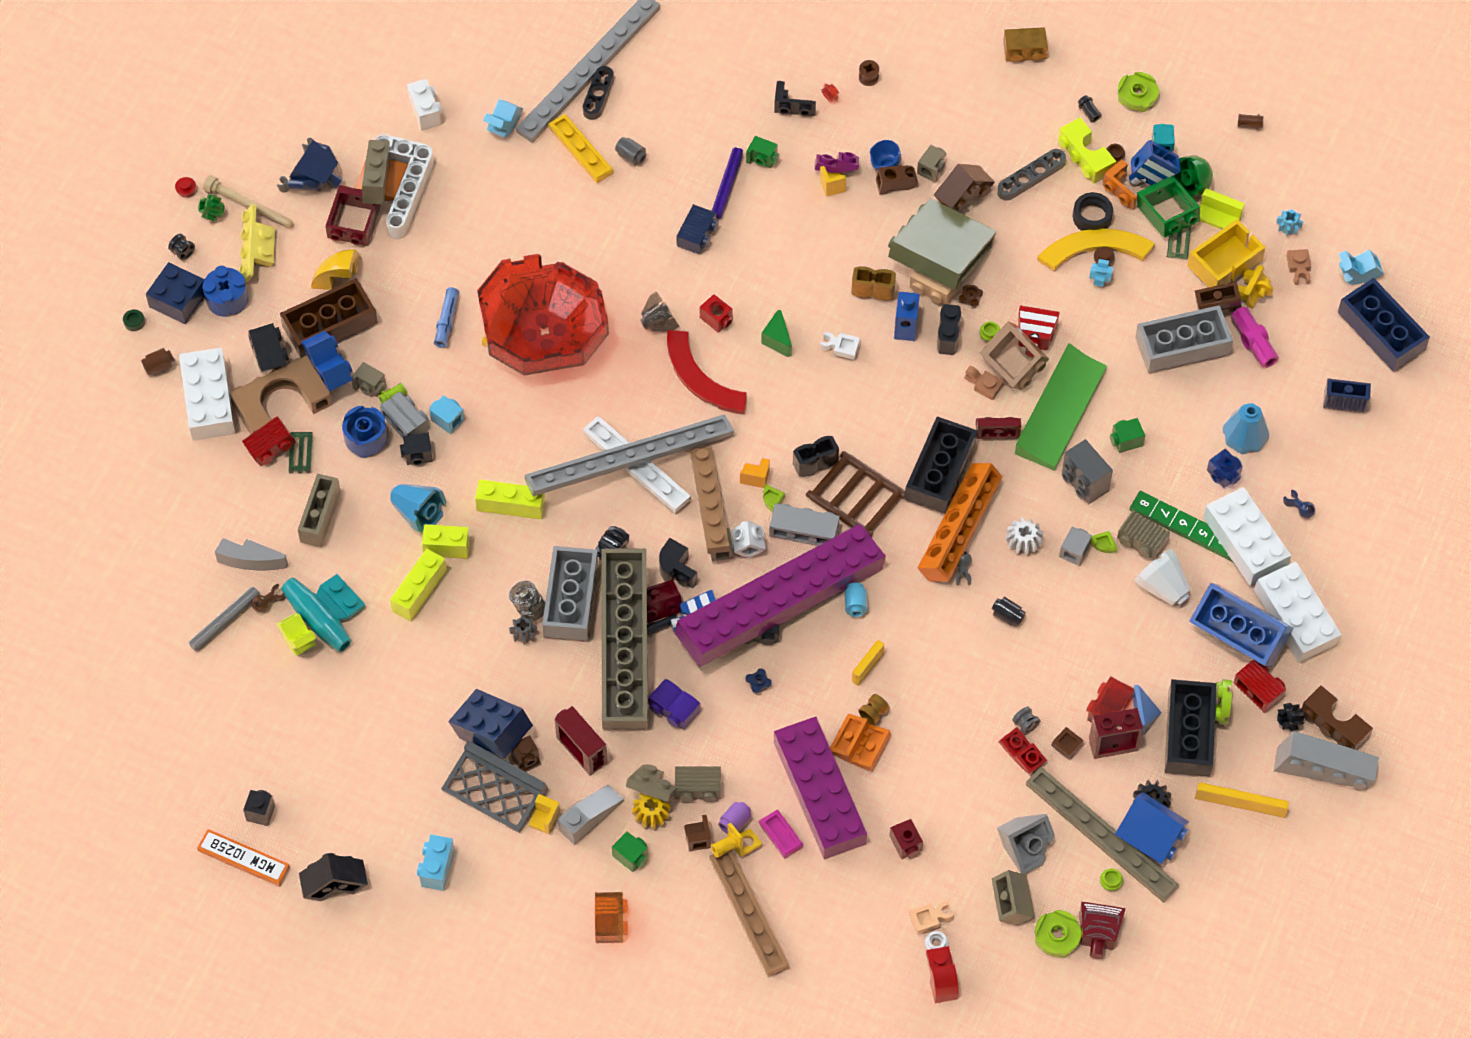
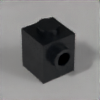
[400,432,433,466]
[243,790,275,826]

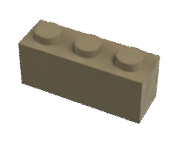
[362,140,390,204]
[297,473,341,547]

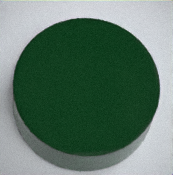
[123,309,145,331]

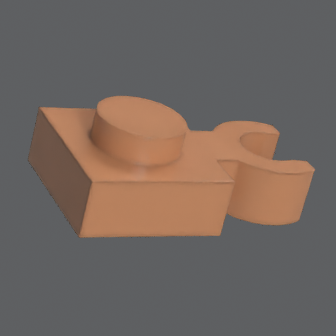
[1286,249,1311,285]

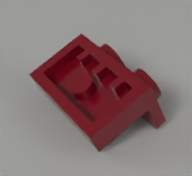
[975,417,1021,439]
[647,580,682,623]

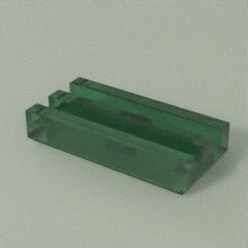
[1166,226,1191,259]
[288,432,313,474]

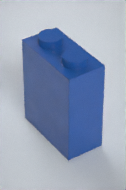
[1115,792,1189,864]

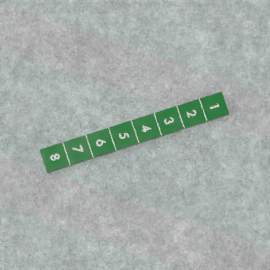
[1129,490,1234,563]

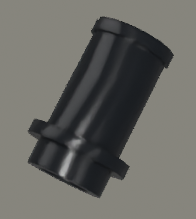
[1078,95,1102,122]

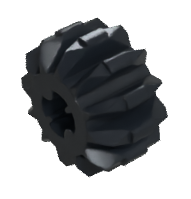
[596,526,629,560]
[1133,779,1171,808]

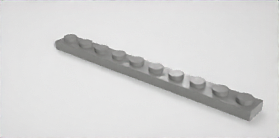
[516,0,660,143]
[524,414,734,496]

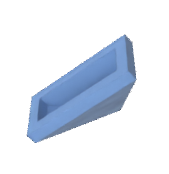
[1132,685,1162,735]

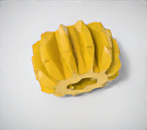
[632,793,671,830]

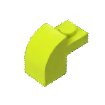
[276,613,316,656]

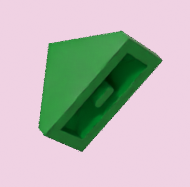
[761,310,792,357]

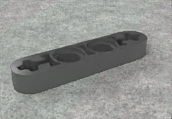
[997,149,1066,201]

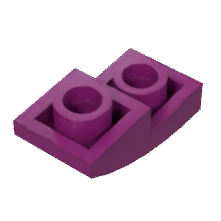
[814,152,859,173]

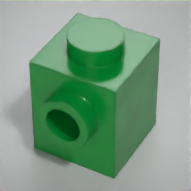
[1110,417,1146,453]
[611,831,648,872]

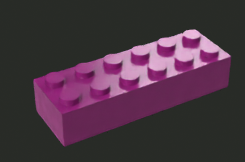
[773,716,867,860]

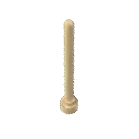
[203,174,293,228]

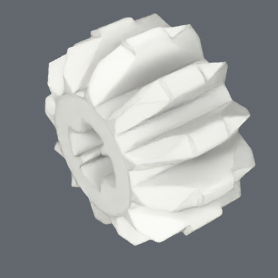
[1005,517,1043,555]

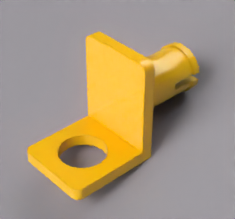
[711,823,762,858]

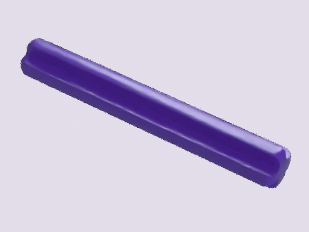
[711,147,743,219]

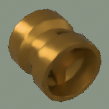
[858,694,890,725]

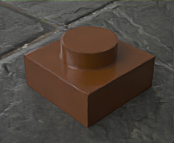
[1051,727,1084,759]

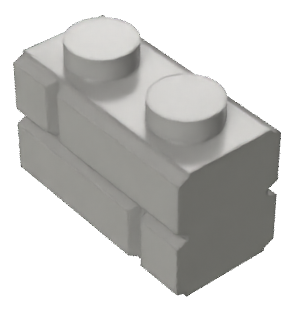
[380,392,429,438]

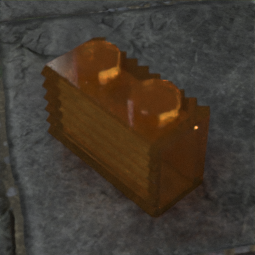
[595,892,628,944]

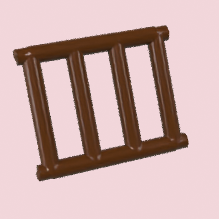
[805,451,905,537]

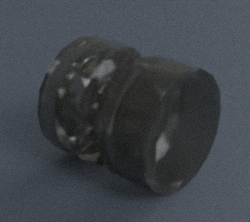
[509,580,545,621]

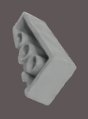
[1273,731,1379,789]

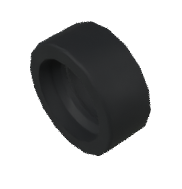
[1072,192,1113,231]

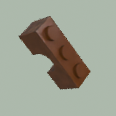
[1301,685,1373,750]

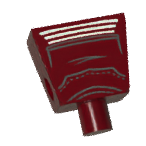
[1079,901,1125,959]

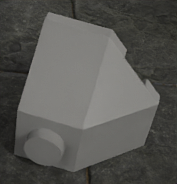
[997,814,1055,874]

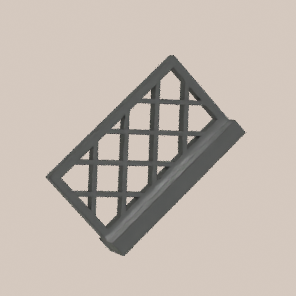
[441,741,548,833]

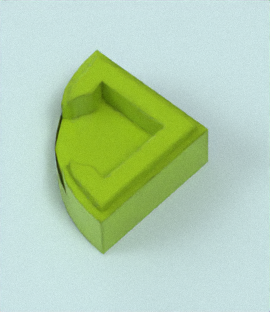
[763,484,785,512]
[1091,530,1118,553]

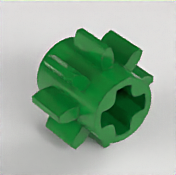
[198,194,225,221]

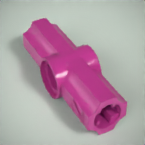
[1231,307,1279,368]

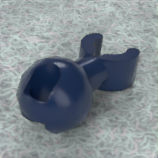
[1283,489,1316,518]

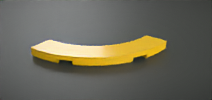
[1037,228,1155,271]

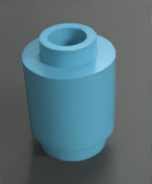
[845,583,868,617]

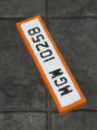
[197,829,290,886]

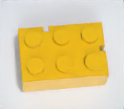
[1187,219,1266,287]

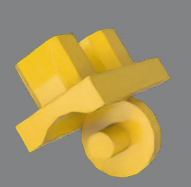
[1238,265,1274,308]

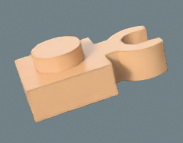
[909,902,953,935]

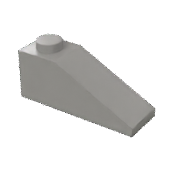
[557,784,624,845]

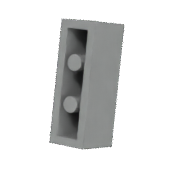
[769,504,840,546]

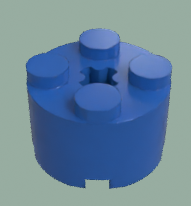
[203,265,248,317]
[342,406,388,458]

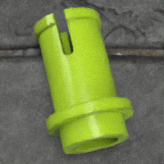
[378,383,407,404]

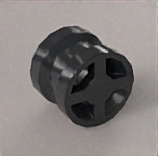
[168,233,195,260]

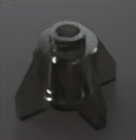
[640,291,680,332]

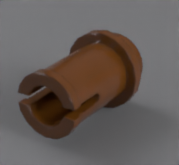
[1237,114,1264,130]

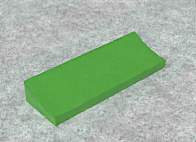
[1015,343,1107,471]

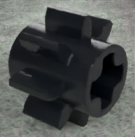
[1277,703,1305,731]

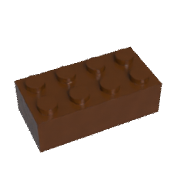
[280,278,378,358]

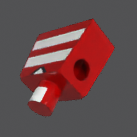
[1018,305,1060,357]

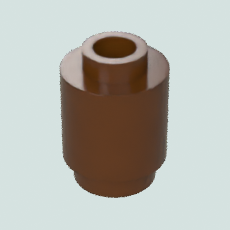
[141,347,175,375]

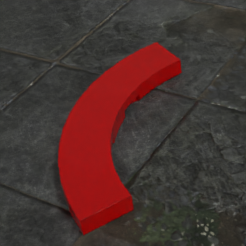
[667,330,747,415]

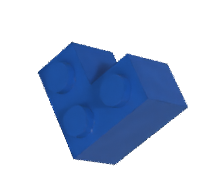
[302,331,353,391]

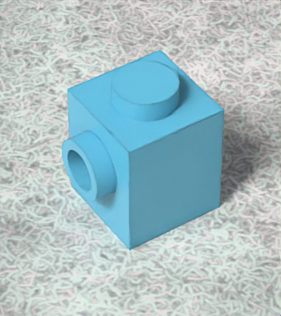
[429,395,465,434]

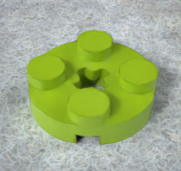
[1117,72,1159,112]
[1215,679,1232,725]
[1034,910,1082,958]

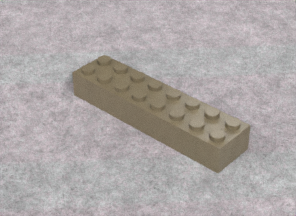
[602,548,647,729]

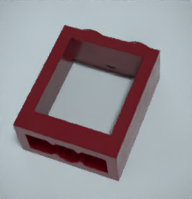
[325,185,381,246]
[554,706,608,776]
[1089,708,1143,759]

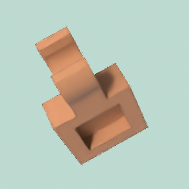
[964,365,1004,400]

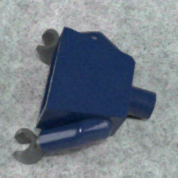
[277,137,343,192]

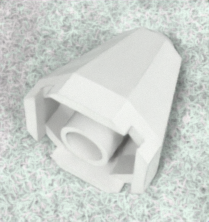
[1134,548,1191,605]

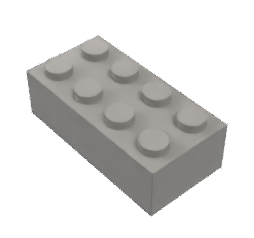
[1135,305,1233,373]
[542,546,598,641]

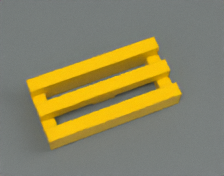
[852,640,885,686]

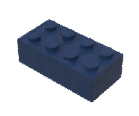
[1338,278,1430,372]

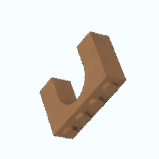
[229,355,332,435]

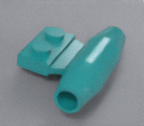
[281,574,365,652]

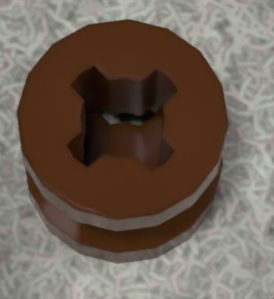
[858,60,879,86]

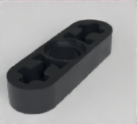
[582,66,614,120]

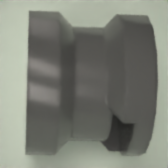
[1012,706,1041,735]

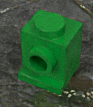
[746,135,780,168]

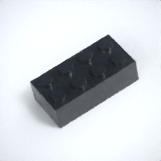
[904,416,978,514]
[1164,679,1216,777]

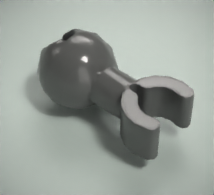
[956,551,972,586]

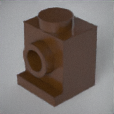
[511,735,542,772]

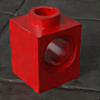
[699,294,733,333]

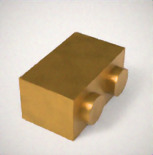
[1003,27,1048,62]

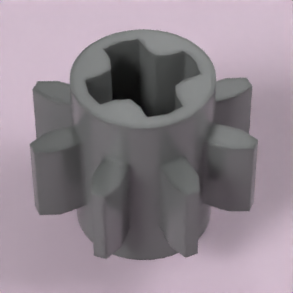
[509,615,538,645]

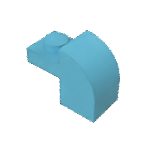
[483,99,523,138]
[1339,249,1384,285]

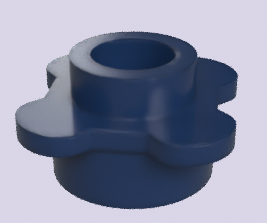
[745,668,772,693]

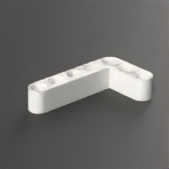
[375,134,434,239]

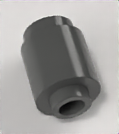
[615,137,647,166]

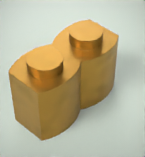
[851,266,896,301]

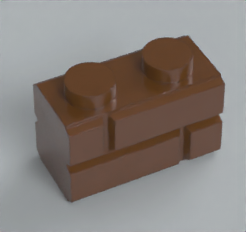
[1194,281,1242,314]

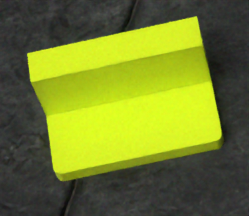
[1200,188,1245,230]

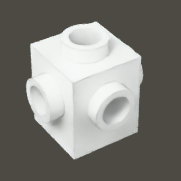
[732,521,766,558]

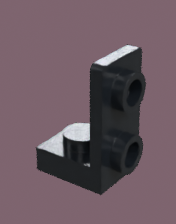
[774,81,816,116]

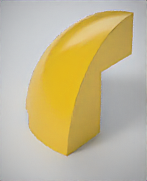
[311,249,359,290]

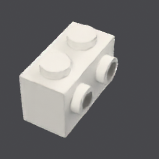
[407,79,442,131]

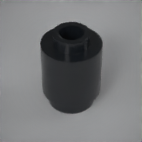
[991,596,1026,627]

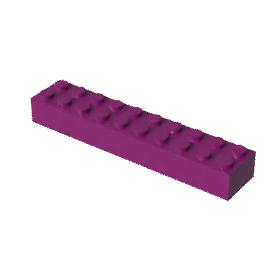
[675,523,886,667]

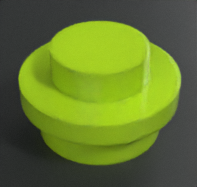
[979,321,1000,342]
[1100,868,1123,891]

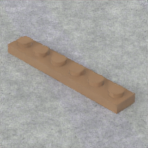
[690,447,730,554]
[709,850,789,977]

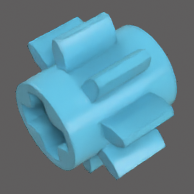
[1276,209,1303,236]
[1089,259,1113,287]

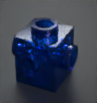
[1207,448,1243,488]

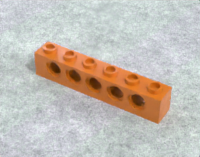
[917,463,1003,582]

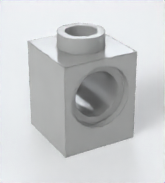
[1059,526,1092,566]

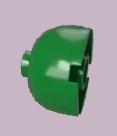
[1174,155,1213,197]

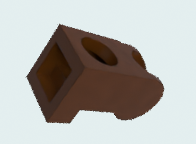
[875,165,918,195]

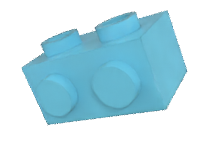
[417,834,455,891]

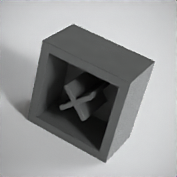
[1062,439,1113,505]

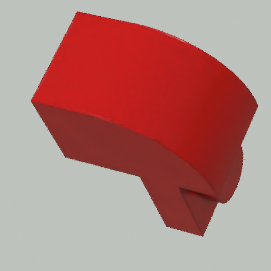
[926,946,959,1003]

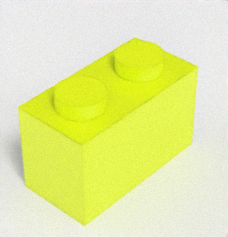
[422,524,470,559]

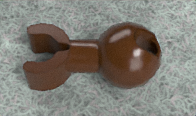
[251,584,285,612]

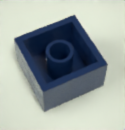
[146,262,205,324]

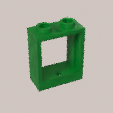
[1137,176,1200,238]

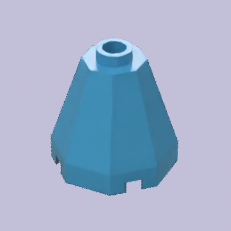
[1222,403,1270,454]
[390,484,447,533]

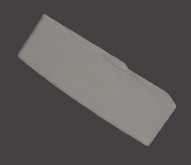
[214,538,288,571]

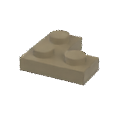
[626,764,677,802]

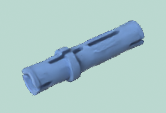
[434,287,460,348]

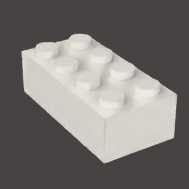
[179,347,235,441]
[1203,487,1291,586]
[1254,561,1342,663]

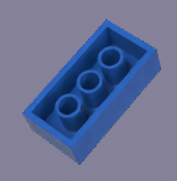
[1189,583,1293,667]

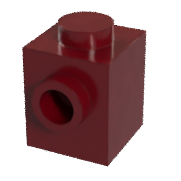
[890,819,923,859]

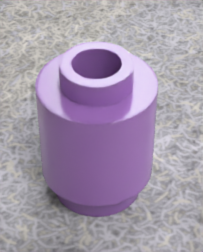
[718,802,752,834]

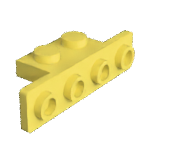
[239,204,275,283]

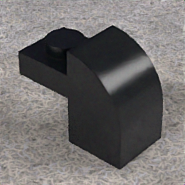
[659,538,698,588]

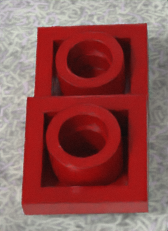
[998,727,1047,774]

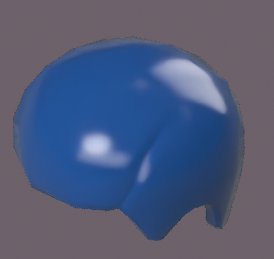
[870,140,902,171]

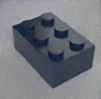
[448,688,533,758]

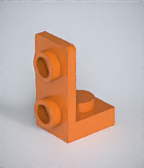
[1103,159,1137,210]

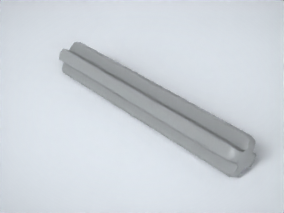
[188,587,260,651]

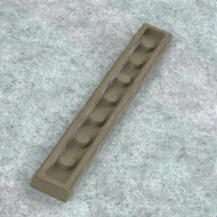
[1026,767,1179,903]

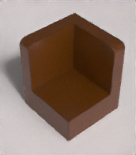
[684,815,711,852]

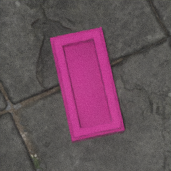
[759,809,803,859]

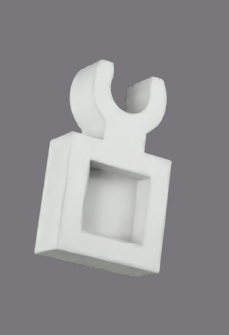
[820,332,860,360]

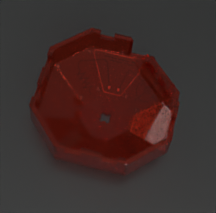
[477,254,609,376]

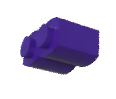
[648,679,701,729]

